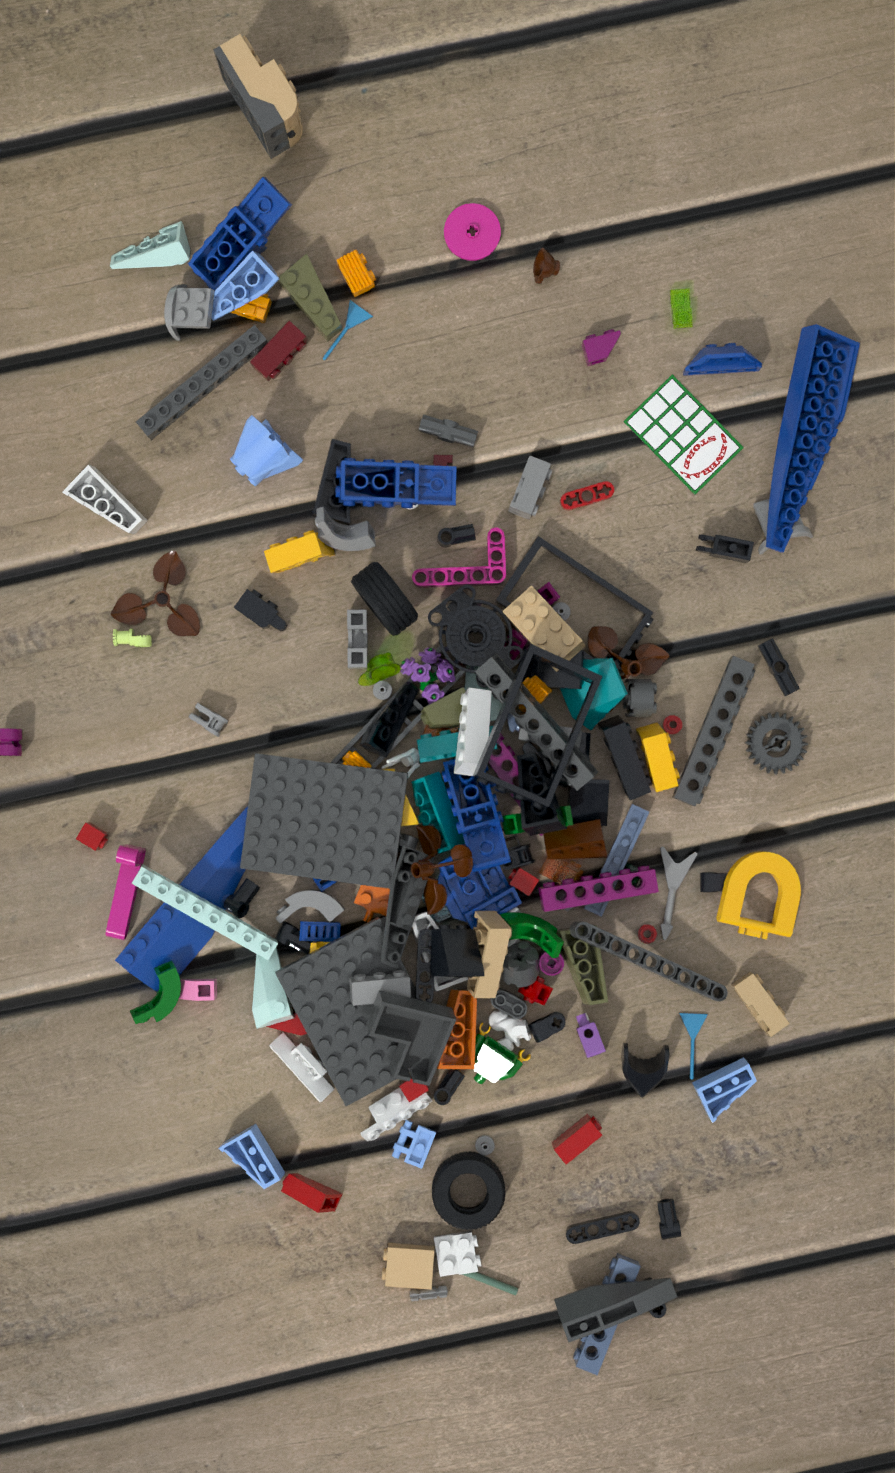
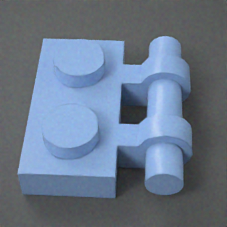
[392,1120,436,1169]

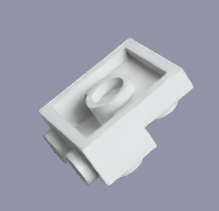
[434,1230,481,1277]

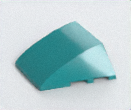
[560,658,628,731]

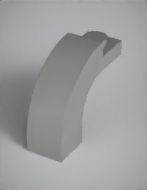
[315,507,376,551]
[276,889,345,924]

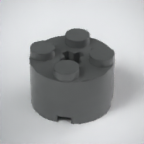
[623,679,657,717]
[501,941,540,987]

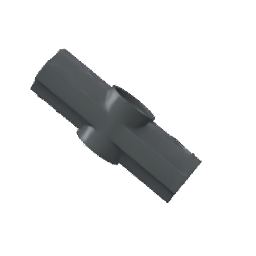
[419,414,478,447]

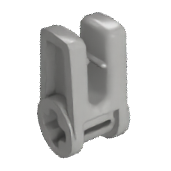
[188,703,228,737]

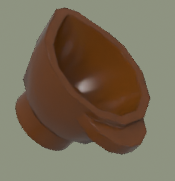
[533,248,560,284]

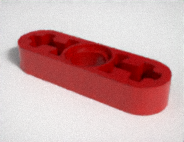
[560,481,614,511]

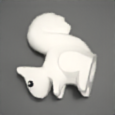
[489,1010,532,1051]

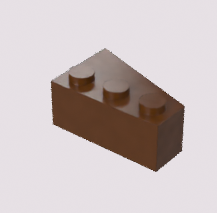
[543,819,608,859]

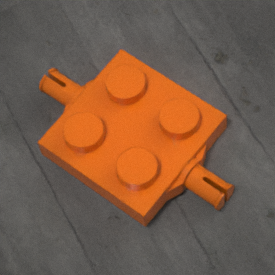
[354,885,390,922]

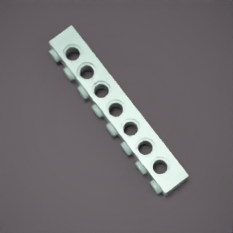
[132,864,278,960]

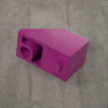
[582,329,621,366]

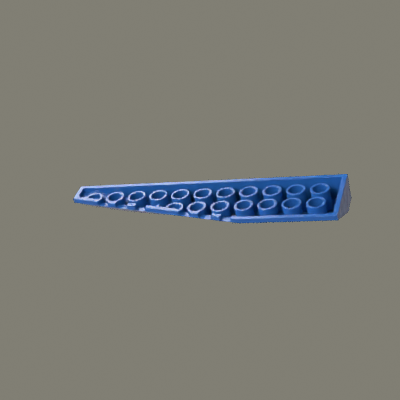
[766,324,860,553]
[115,806,248,992]

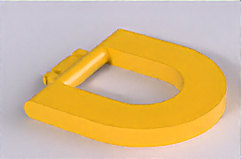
[716,851,801,939]

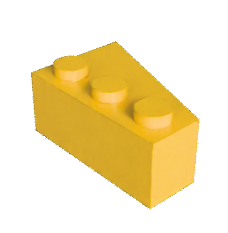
[636,722,680,792]

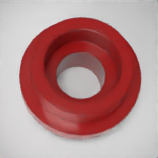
[663,715,682,734]
[638,924,657,944]

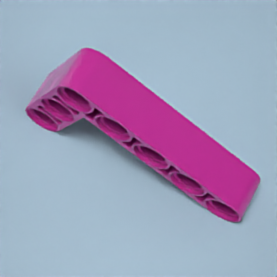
[412,528,506,588]
[105,844,146,940]

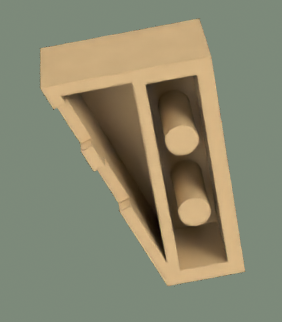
[732,972,790,1037]

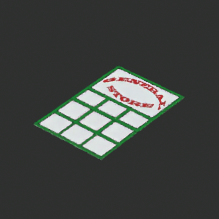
[623,374,744,495]

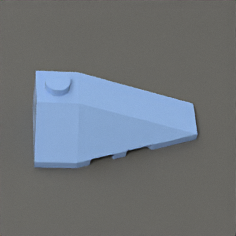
[211,251,279,321]

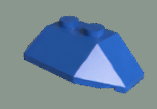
[683,343,762,376]

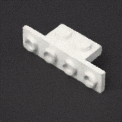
[269,1033,334,1102]
[360,1087,432,1141]

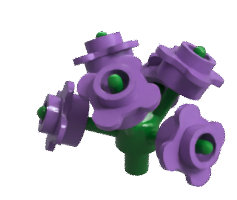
[400,648,455,704]

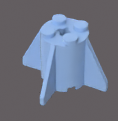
[230,415,303,487]

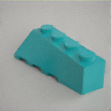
[417,726,497,763]
[411,771,465,854]

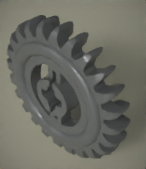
[745,712,808,775]

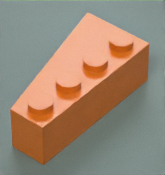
[437,989,477,1069]

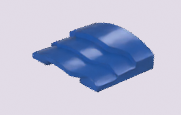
[437,856,522,929]

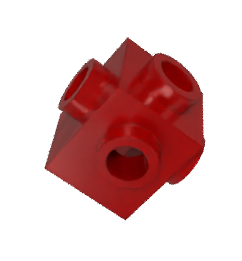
[518,976,553,1006]

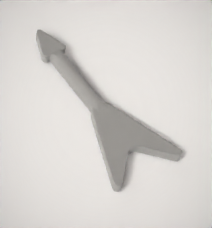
[660,847,697,940]

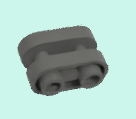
[490,988,527,1019]

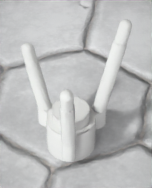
[382,748,420,778]

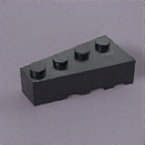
[312,439,351,525]
[597,715,652,801]
[517,752,567,836]

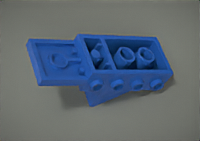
[188,177,292,290]
[335,458,457,508]
[441,759,511,872]

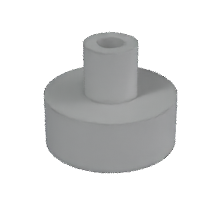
[552,602,570,621]
[373,681,392,700]
[475,1135,495,1155]

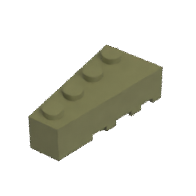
[278,254,342,342]
[556,925,608,1005]

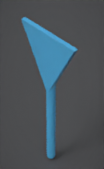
[323,300,373,360]
[679,1013,708,1079]

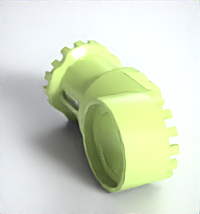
[113,629,152,647]

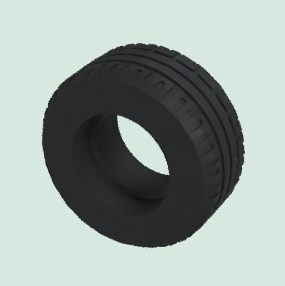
[351,562,418,636]
[432,1151,506,1230]

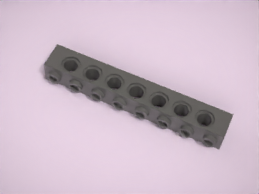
[136,325,268,441]
[475,653,598,791]
[672,656,755,806]

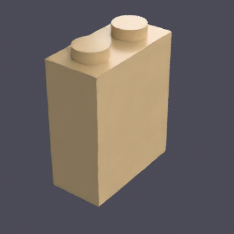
[382,1243,434,1290]

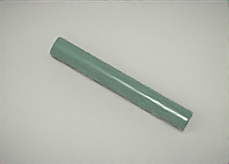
[462,1272,518,1296]

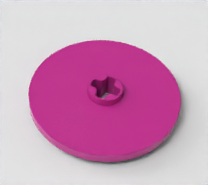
[444,203,501,261]

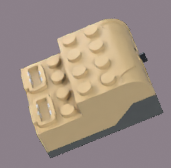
[213,34,303,159]

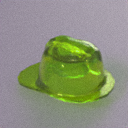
[358,652,401,686]

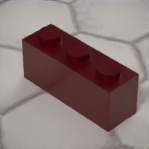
[250,321,307,382]

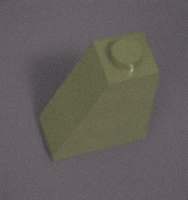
[420,687,466,729]

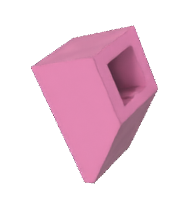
[179,979,217,1001]

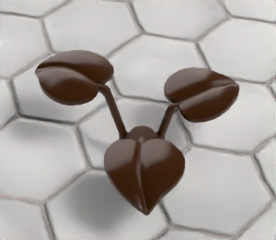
[111,551,200,636]
[587,626,669,713]
[411,825,473,915]

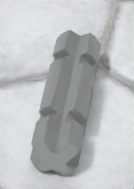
[410,1286,448,1301]

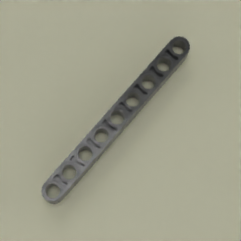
[570,921,728,1002]

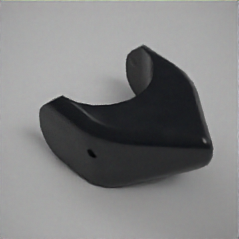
[621,1043,669,1098]

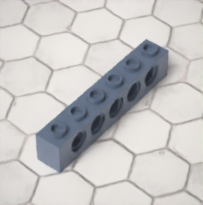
[573,1253,641,1375]

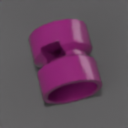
[0,728,23,756]
[538,950,564,976]

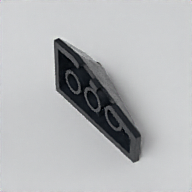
[360,681,419,758]

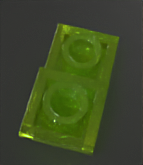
[669,288,693,329]

